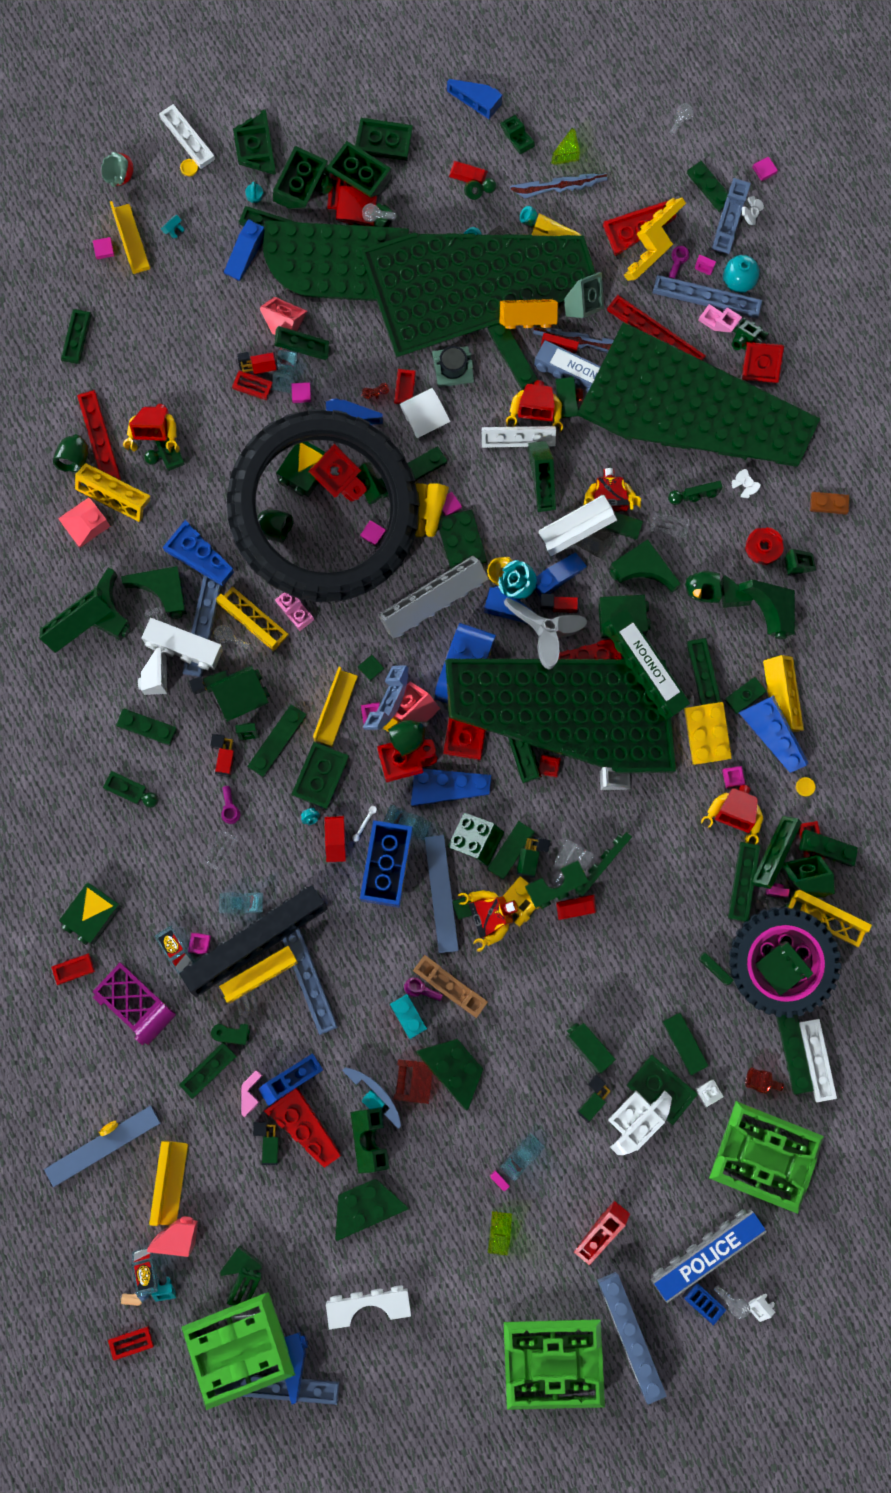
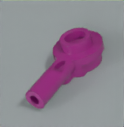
[669,246,689,279]
[221,786,241,824]
[404,978,443,1001]

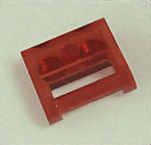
[393,1059,432,1104]

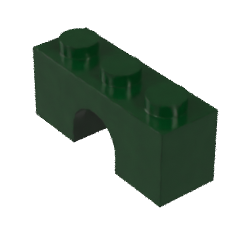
[525,860,589,909]
[350,1107,389,1174]

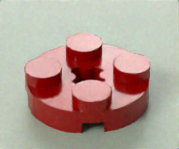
[745,527,784,565]

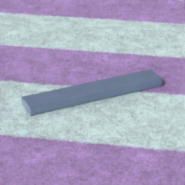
[653,275,762,319]
[182,575,222,677]
[425,835,459,954]
[283,928,338,1035]
[44,1106,161,1187]
[214,1374,339,1405]

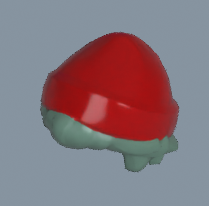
[101,152,133,187]

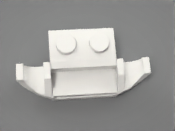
[608,1091,672,1155]

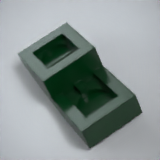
[500,115,535,155]
[556,377,579,418]

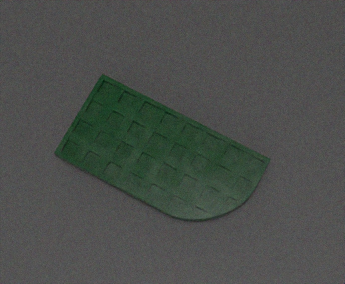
[263,221,409,301]

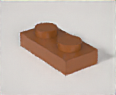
[810,492,849,514]

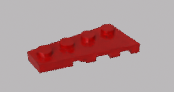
[603,200,677,257]
[558,639,622,659]
[264,1088,342,1168]

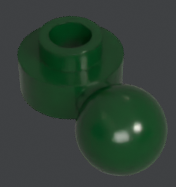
[316,164,333,195]
[464,178,497,200]

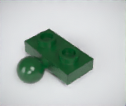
[144,438,185,471]

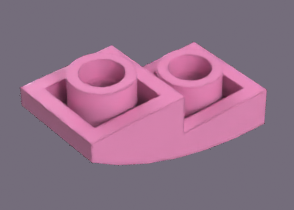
[275,592,314,631]

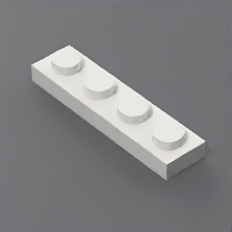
[159,104,215,169]
[482,426,556,448]
[799,1019,837,1102]

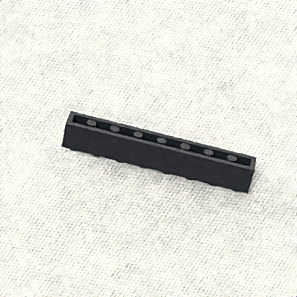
[179,885,328,997]

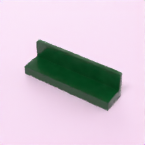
[39,586,112,653]

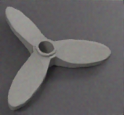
[504,598,587,669]

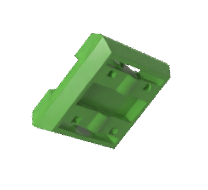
[709,1101,824,1214]
[181,1292,295,1410]
[504,1319,605,1410]

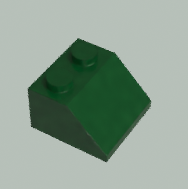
[782,855,835,898]

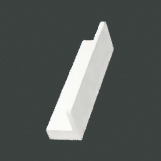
[539,495,617,556]

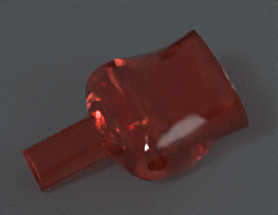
[745,1067,784,1094]

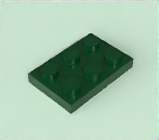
[355,117,413,161]
[438,509,487,569]
[291,742,349,810]
[626,1055,698,1125]

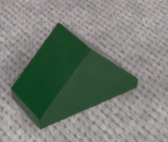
[784,549,817,576]
[720,575,753,608]
[220,1246,263,1276]

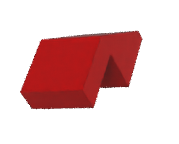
[325,816,346,862]

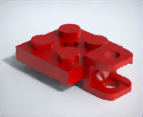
[308,444,366,501]
[377,739,437,783]

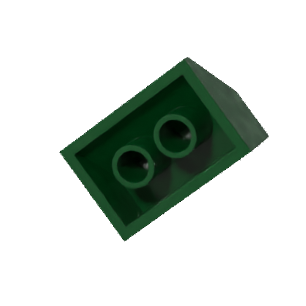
[326,141,392,198]
[273,146,328,209]

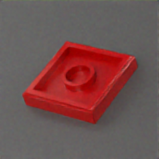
[742,342,784,383]
[443,718,485,760]

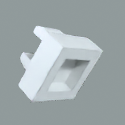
[696,1079,723,1107]
[746,1294,775,1322]

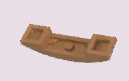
[413,955,488,1018]

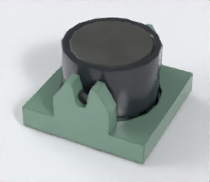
[432,346,474,387]

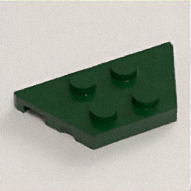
[233,109,276,175]
[415,1039,483,1111]
[335,1178,408,1241]

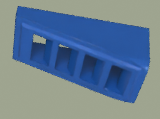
[682,1282,726,1326]

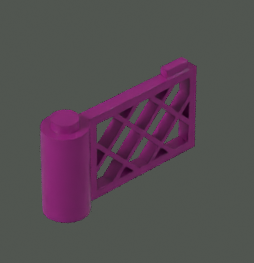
[93,962,176,1045]

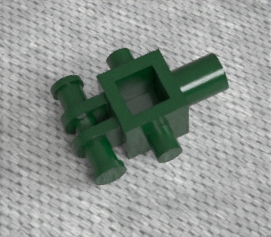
[732,318,769,350]

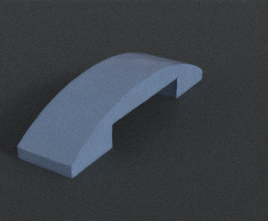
[712,178,751,255]
[363,665,408,730]
[342,1067,401,1129]

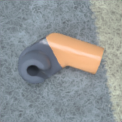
[121,1288,150,1306]

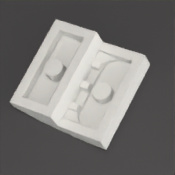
[399,388,450,438]

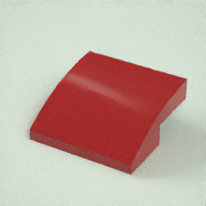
[336,186,377,226]

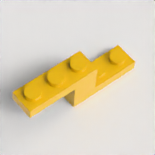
[624,197,686,281]

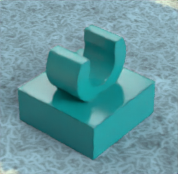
[160,215,184,238]
[151,1276,176,1302]

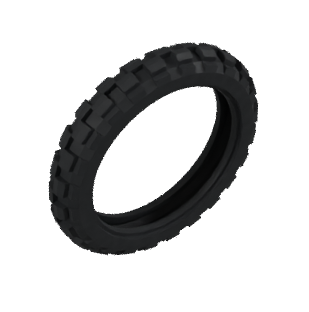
[226,409,420,602]

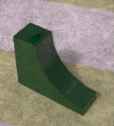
[528,441,556,512]
[609,539,681,593]
[121,566,187,619]
[93,567,131,641]
[739,579,795,639]

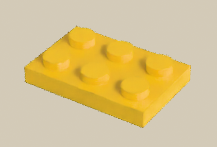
[684,702,732,765]

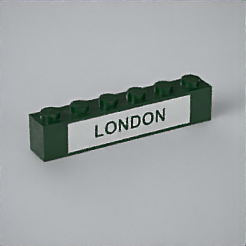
[602,609,690,720]

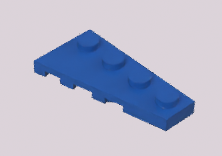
[163,520,234,586]
[739,695,809,773]
[411,769,491,807]

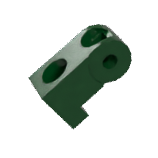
[211,1024,251,1045]

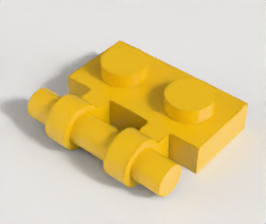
[503,876,540,927]

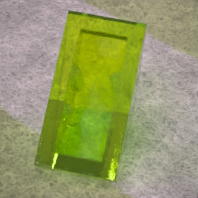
[551,128,580,165]
[487,1211,512,1255]

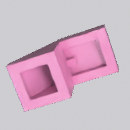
[698,304,742,332]
[241,1070,263,1117]

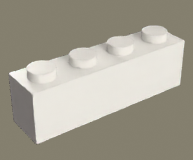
[142,618,223,670]

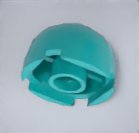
[723,255,760,293]
[498,560,537,599]

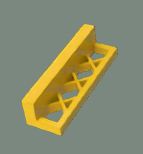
[75,463,151,522]
[216,586,289,652]
[788,889,872,947]
[219,946,298,1004]

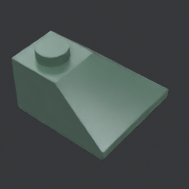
[564,272,604,318]

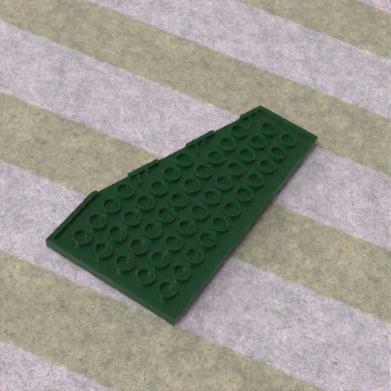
[360,233,596,358]
[577,322,820,467]
[445,659,676,774]

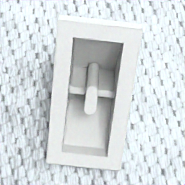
[600,767,631,790]

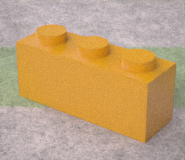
[500,299,558,329]

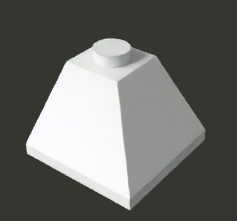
[138,648,167,695]

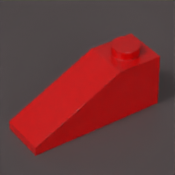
[574,1201,630,1266]

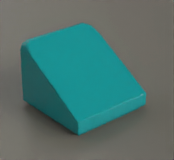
[362,1090,385,1109]

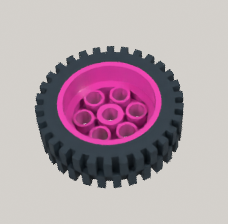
[729,907,841,1018]

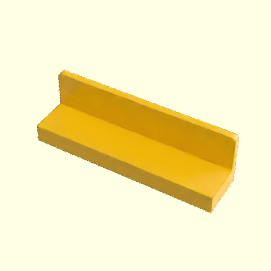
[110,201,150,274]
[763,655,804,732]
[313,667,358,747]
[149,1141,188,1226]

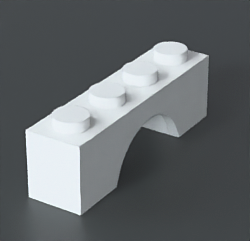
[326,1286,411,1330]

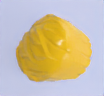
[487,557,513,586]

